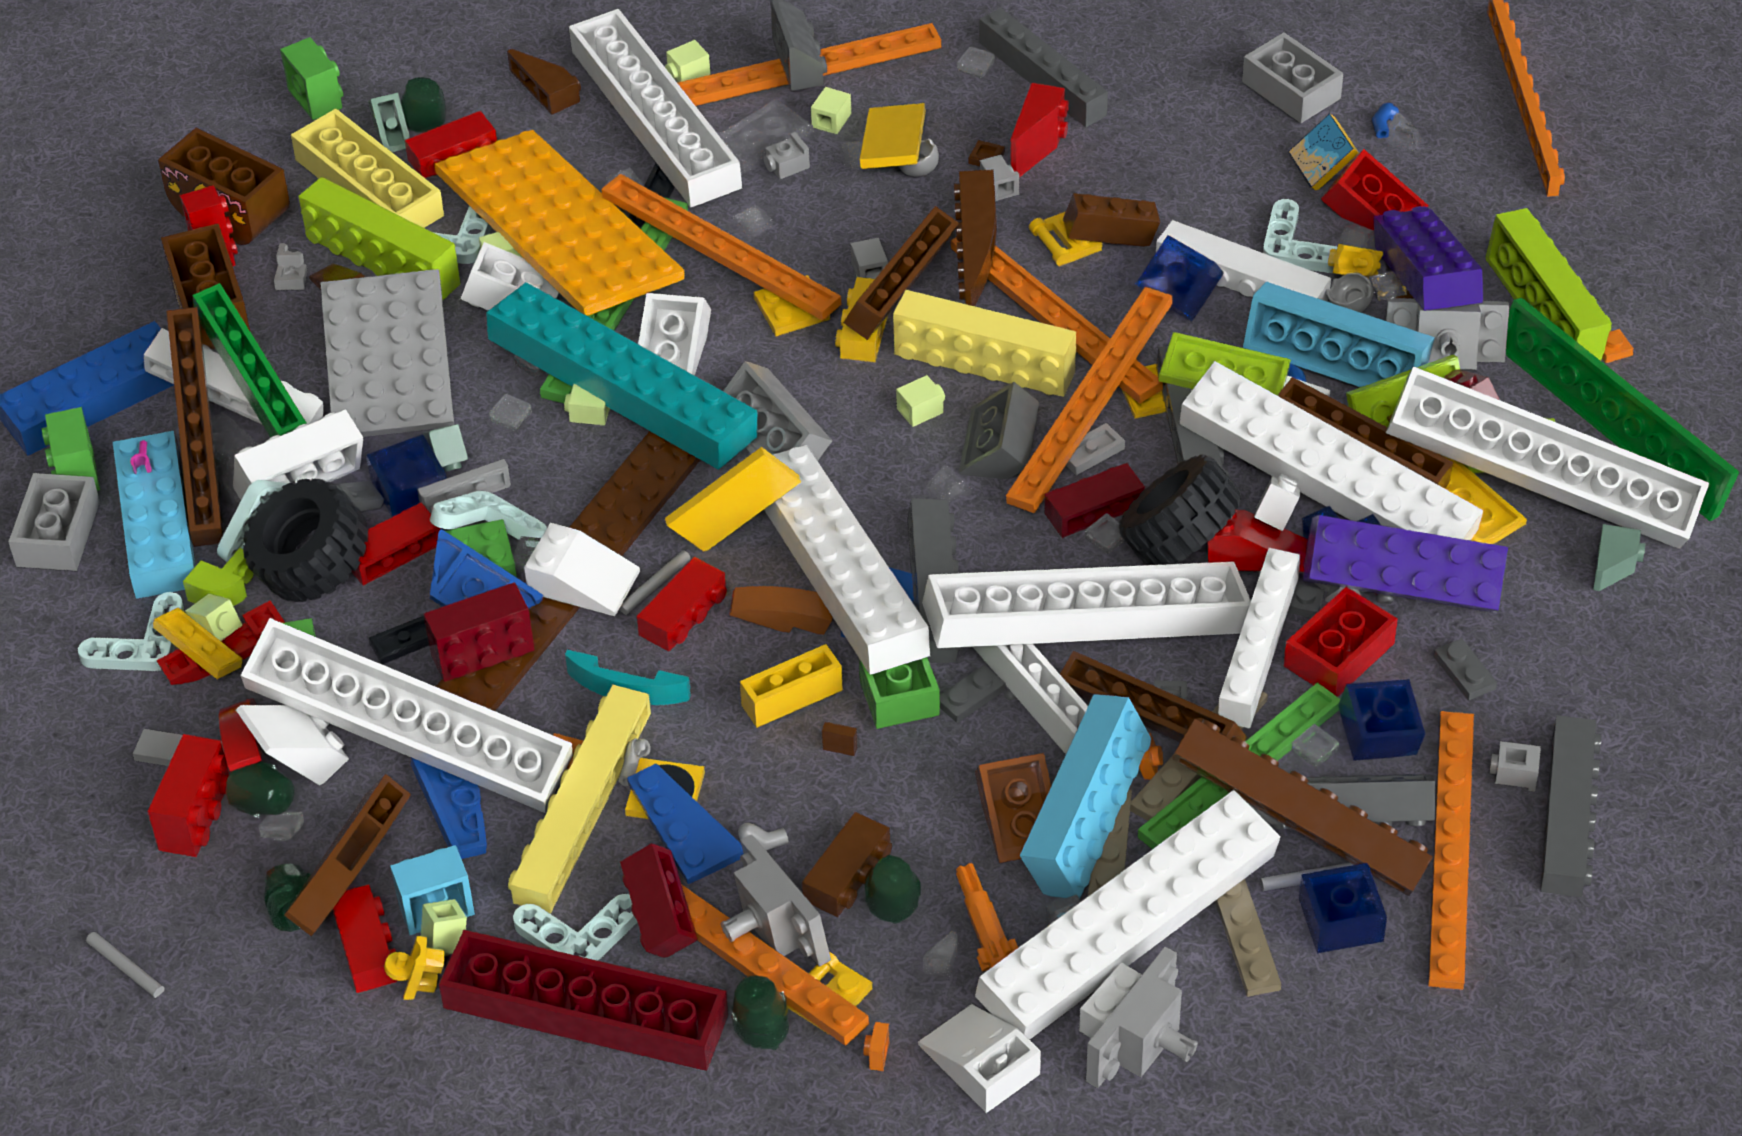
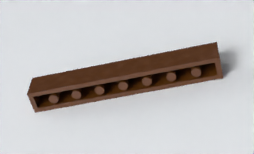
[166,307,224,547]
[1173,719,1433,896]

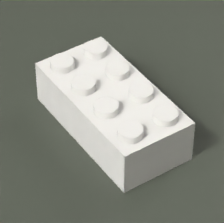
[233,409,363,500]

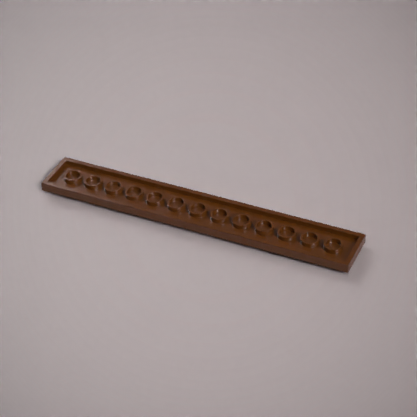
[435,431,701,711]

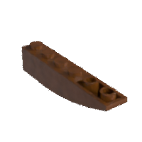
[954,169,997,306]
[284,774,411,936]

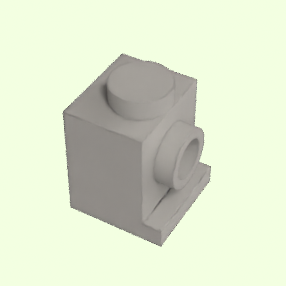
[764,132,810,179]
[980,155,1019,201]
[1490,741,1541,791]

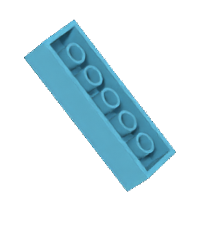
[1243,282,1435,387]
[113,431,196,599]
[1020,694,1151,900]

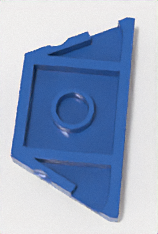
[429,529,543,609]

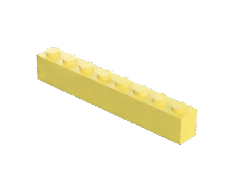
[508,685,651,914]

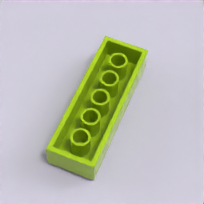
[299,177,461,301]
[1485,208,1612,361]

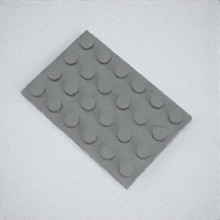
[321,269,454,437]

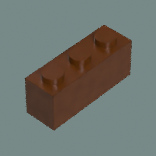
[1063,193,1160,247]
[802,812,892,917]

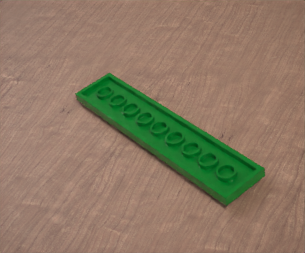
[1505,297,1739,522]

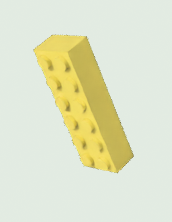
[291,109,444,228]
[893,290,1076,397]

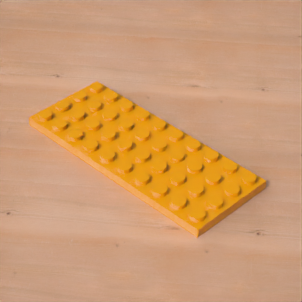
[435,129,684,316]

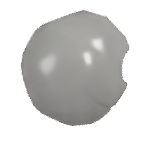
[899,138,939,178]
[1326,273,1374,313]

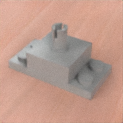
[1386,298,1509,370]
[720,834,831,967]
[1086,947,1198,1088]

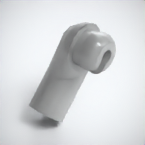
[618,738,650,786]
[738,823,789,851]

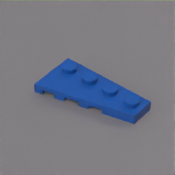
[410,757,487,859]
[627,764,744,884]

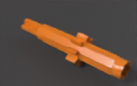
[956,863,1019,972]

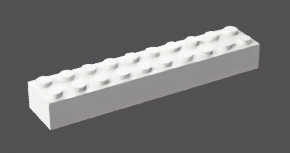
[569,9,742,207]
[1179,361,1483,541]
[1386,366,1709,548]
[764,445,930,675]
[922,562,1251,648]
[240,618,573,813]
[975,790,1280,1040]

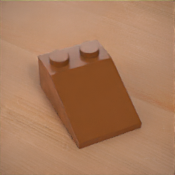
[975,753,1051,863]

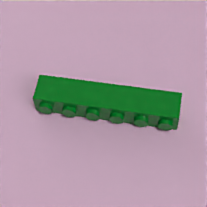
[193,283,307,438]

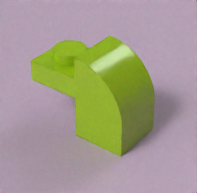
[183,548,254,606]

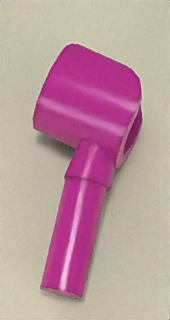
[130,440,152,474]

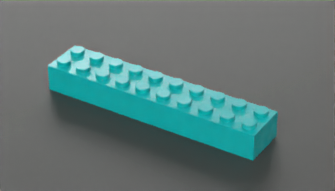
[486,282,757,470]

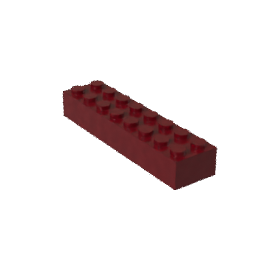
[439,930,729,1071]

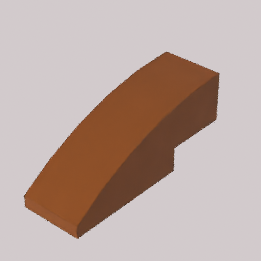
[729,586,832,635]

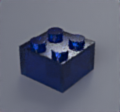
[1136,235,1224,322]
[366,434,447,517]
[1338,679,1425,761]
[1299,863,1387,954]

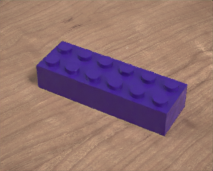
[1374,206,1483,311]
[1303,515,1508,612]

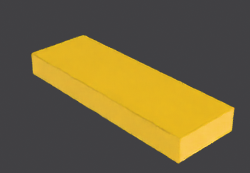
[153,607,242,679]

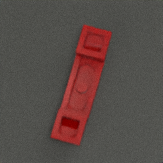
[156,600,285,685]
[219,698,262,772]

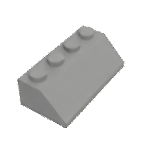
[723,361,832,461]

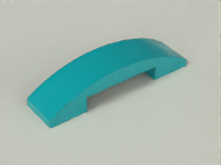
[565,650,691,705]

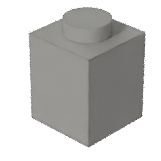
[851,238,888,279]

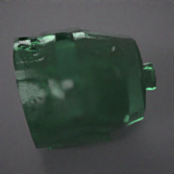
[401,77,446,133]
[226,761,294,818]
[865,854,921,924]
[264,863,310,932]
[731,975,789,1050]

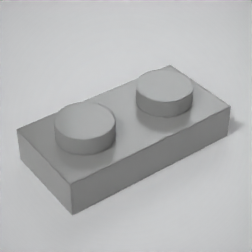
[1066,423,1125,475]

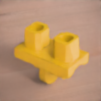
[1328,244,1383,280]
[384,936,444,1000]

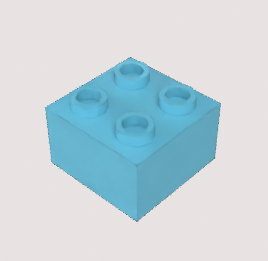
[390,845,475,935]

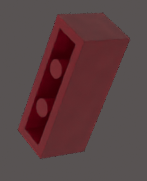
[1044,463,1145,538]
[620,843,698,958]

